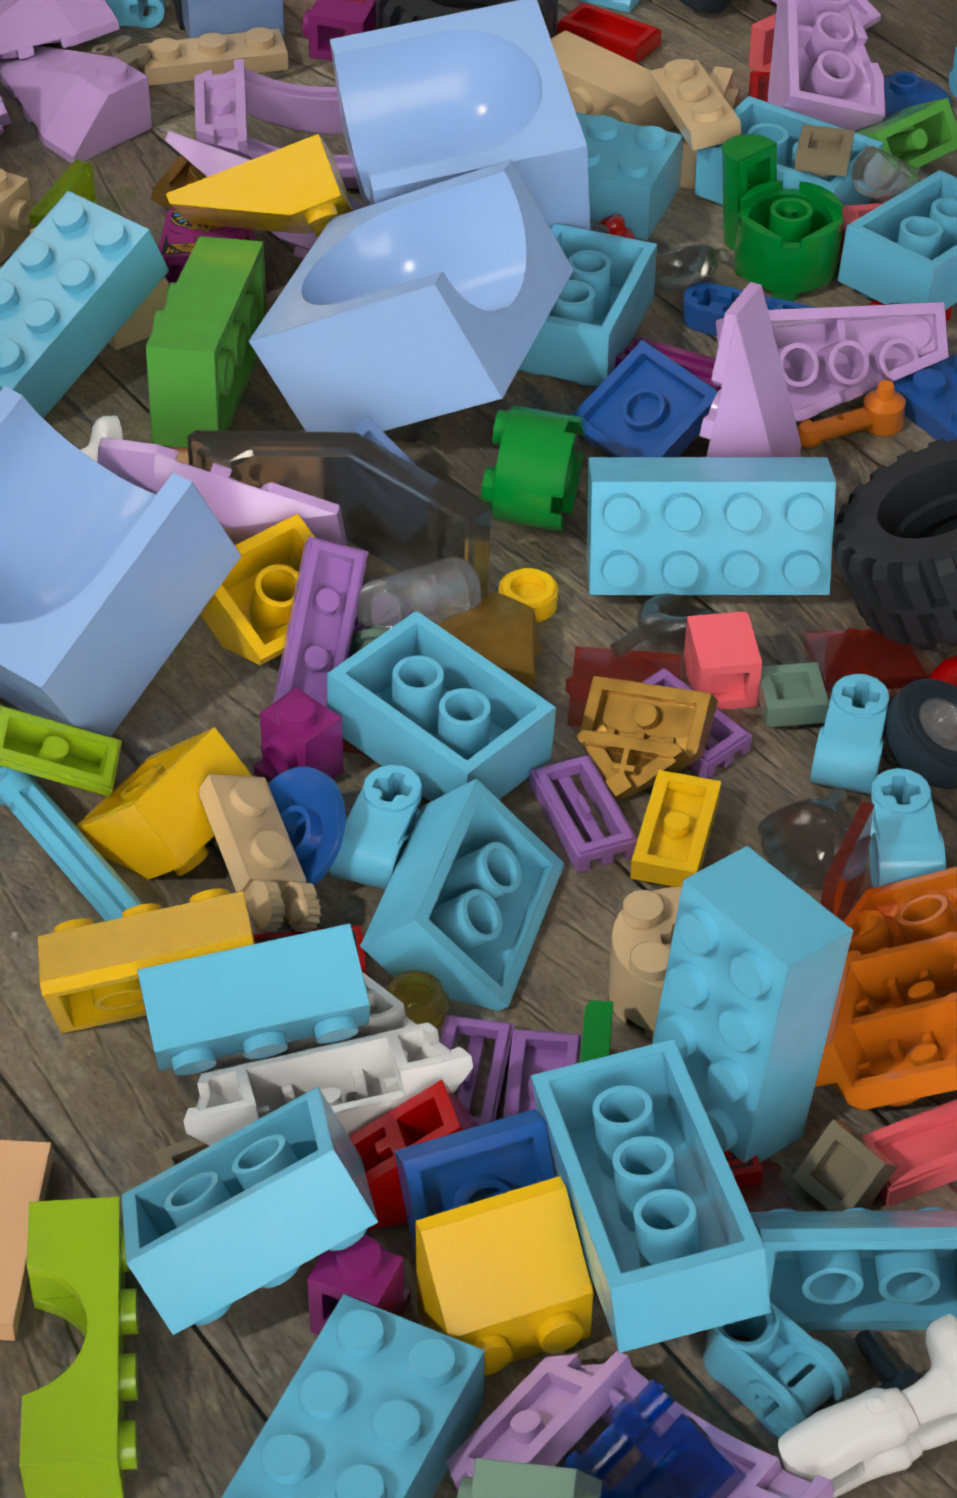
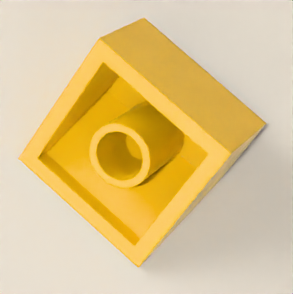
[200,513,364,665]
[75,727,253,880]
[416,1176,593,1376]

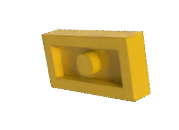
[630,770,722,887]

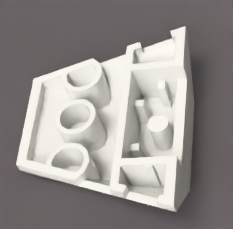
[184,972,473,1146]

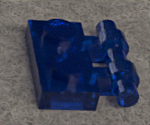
[560,1378,747,1498]

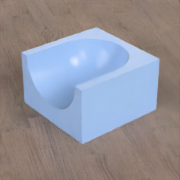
[330,0,590,230]
[249,159,573,447]
[0,386,241,737]

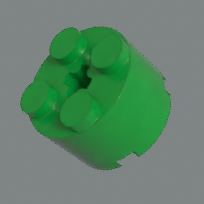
[733,180,844,301]
[481,405,586,533]

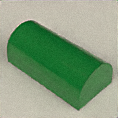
[722,134,777,251]

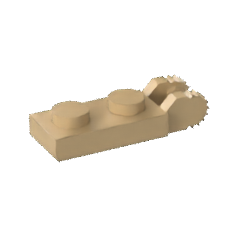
[198,774,321,932]

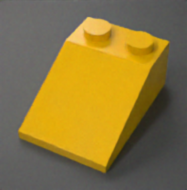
[166,134,354,236]

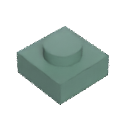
[758,662,829,727]

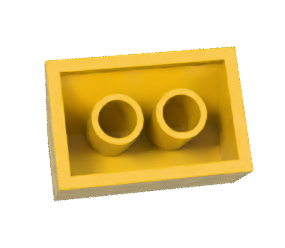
[37,888,255,1034]

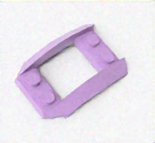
[194,59,359,189]
[446,1351,835,1498]

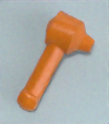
[797,380,906,449]

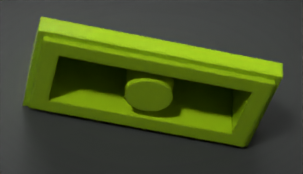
[0,705,122,797]

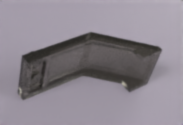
[187,430,491,608]

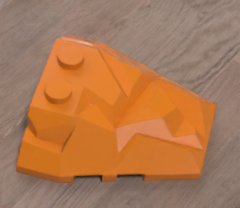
[814,867,957,1110]

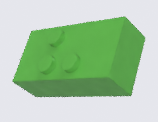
[146,236,266,451]

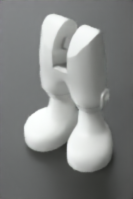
[778,1313,957,1498]

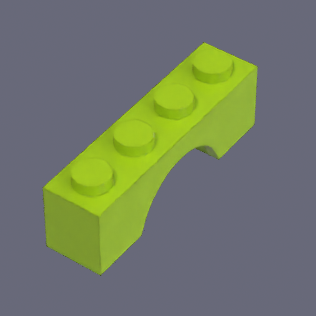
[19,1196,139,1498]

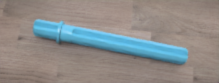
[0,766,143,921]

